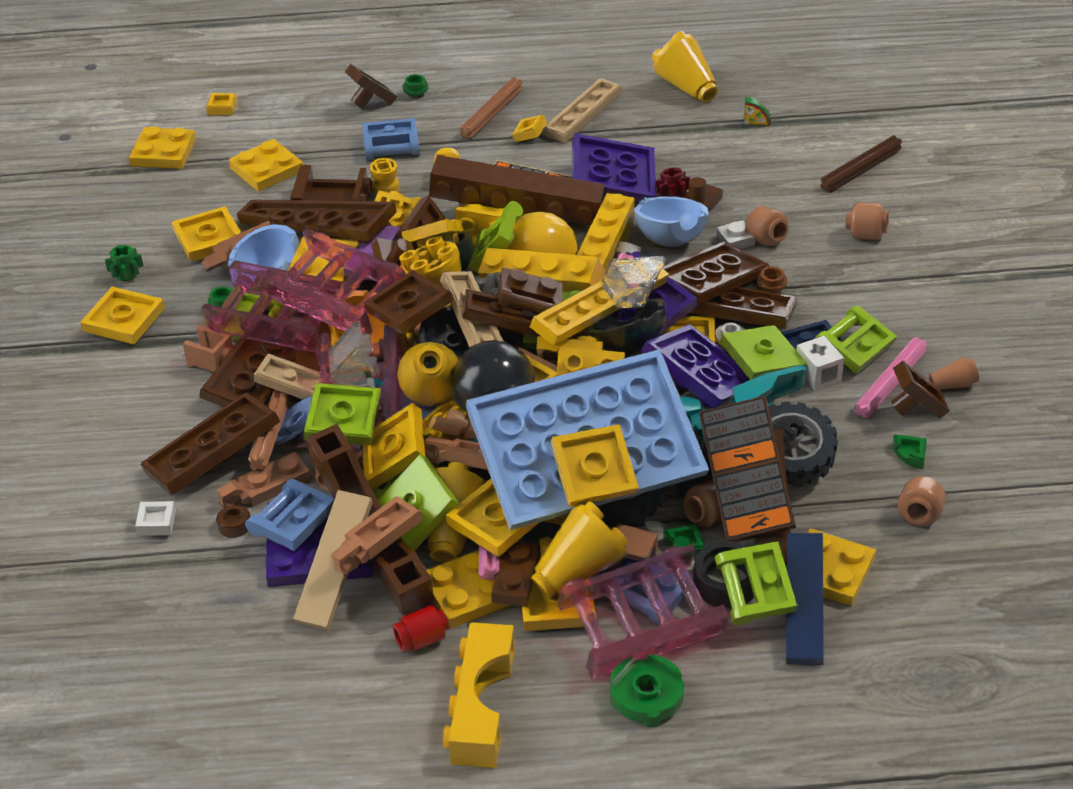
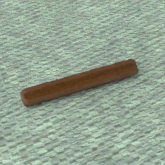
[820,135,902,192]

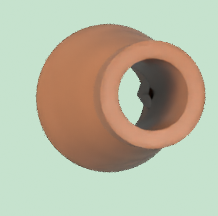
[928,357,979,390]

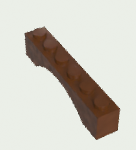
[306,424,434,615]

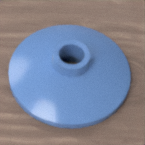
[275,396,312,444]

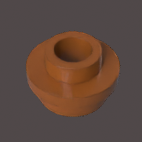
[757,266,787,293]

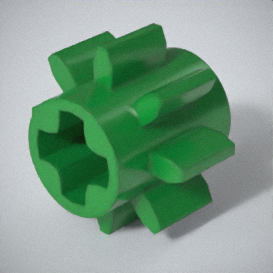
[105,245,144,281]

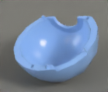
[634,197,709,247]
[228,224,299,291]

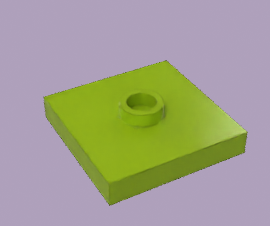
[720,325,807,380]
[304,383,381,445]
[378,454,459,551]

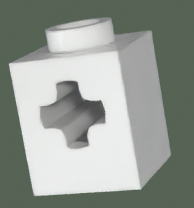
[796,336,844,391]

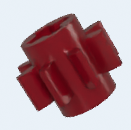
[655,167,690,198]

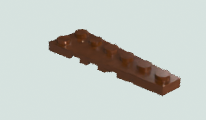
[237,199,397,243]

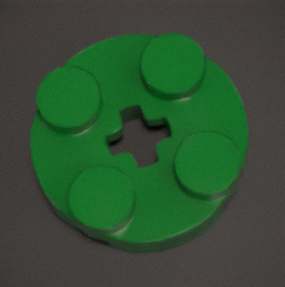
[610,655,684,727]

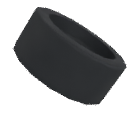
[693,541,754,609]

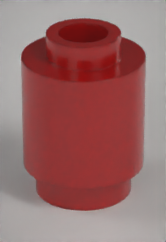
[392,605,449,652]

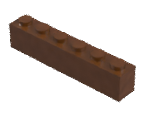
[429,155,605,226]

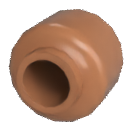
[845,202,889,240]
[745,206,788,247]
[898,476,946,527]
[684,479,722,527]

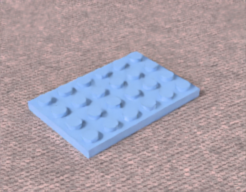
[466,349,709,530]

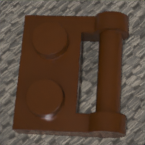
[497,267,562,313]

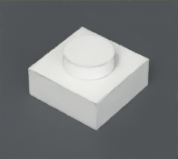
[716,220,755,249]
[135,501,176,536]

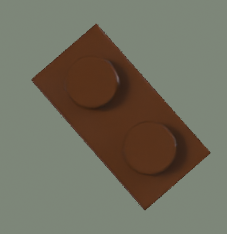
[491,542,540,607]

